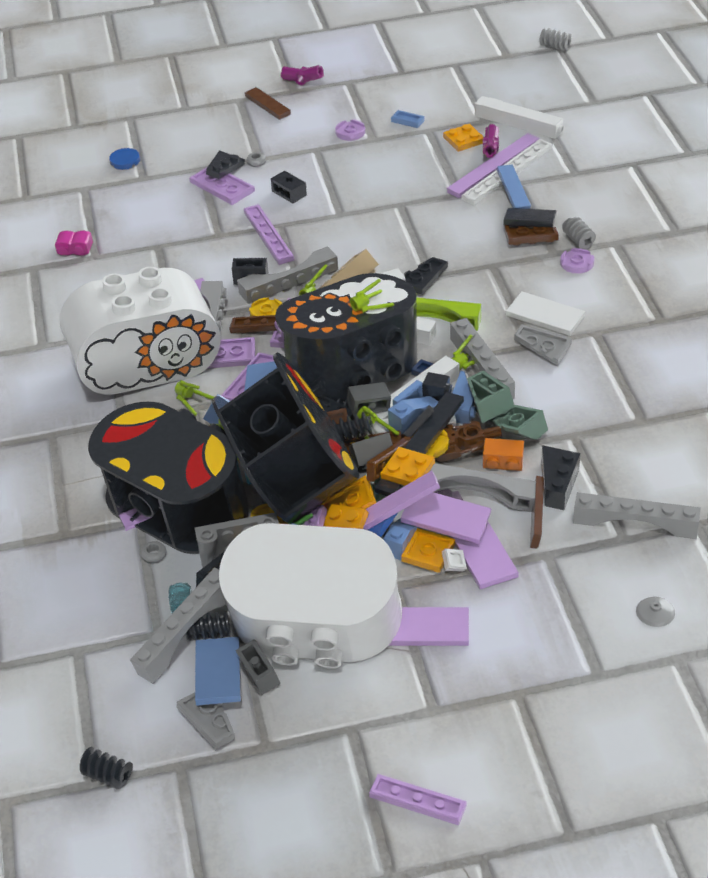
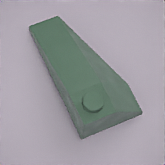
[476,405,548,440]

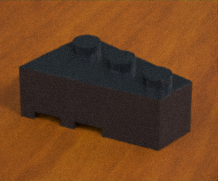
[541,445,580,510]

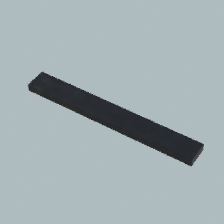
[375,392,464,496]

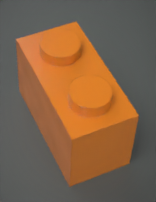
[483,438,524,471]

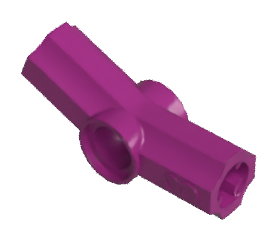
[280,65,324,85]
[483,124,499,158]

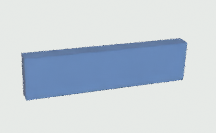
[497,164,531,209]

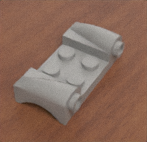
[195,512,279,567]

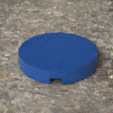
[109,148,140,170]

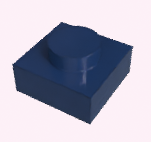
[411,359,433,376]

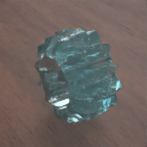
[168,582,192,613]

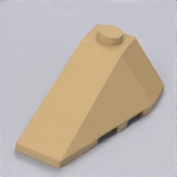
[318,249,379,289]

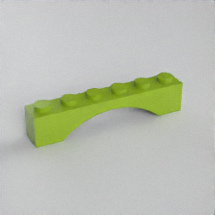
[417,298,482,331]

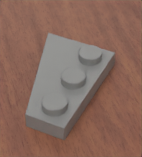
[514,324,572,365]
[177,692,234,750]

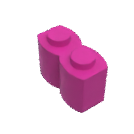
[55,230,93,255]

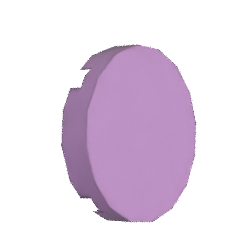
[335,120,365,141]
[560,248,594,273]

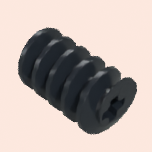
[332,412,374,442]
[186,611,231,641]
[79,747,133,789]

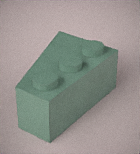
[467,371,515,423]

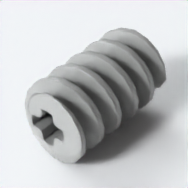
[539,28,572,51]
[562,217,596,250]

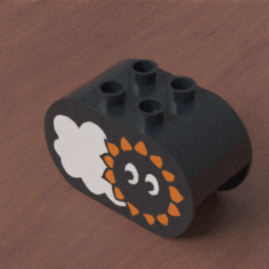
[275,273,417,402]

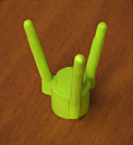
[299,264,327,296]
[350,279,394,312]
[451,334,475,370]
[174,380,214,416]
[357,406,399,439]

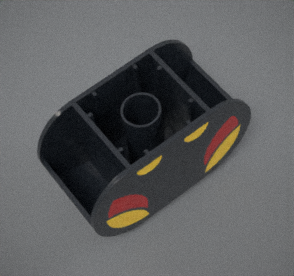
[212,352,359,524]
[88,401,249,554]

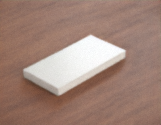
[506,291,586,336]

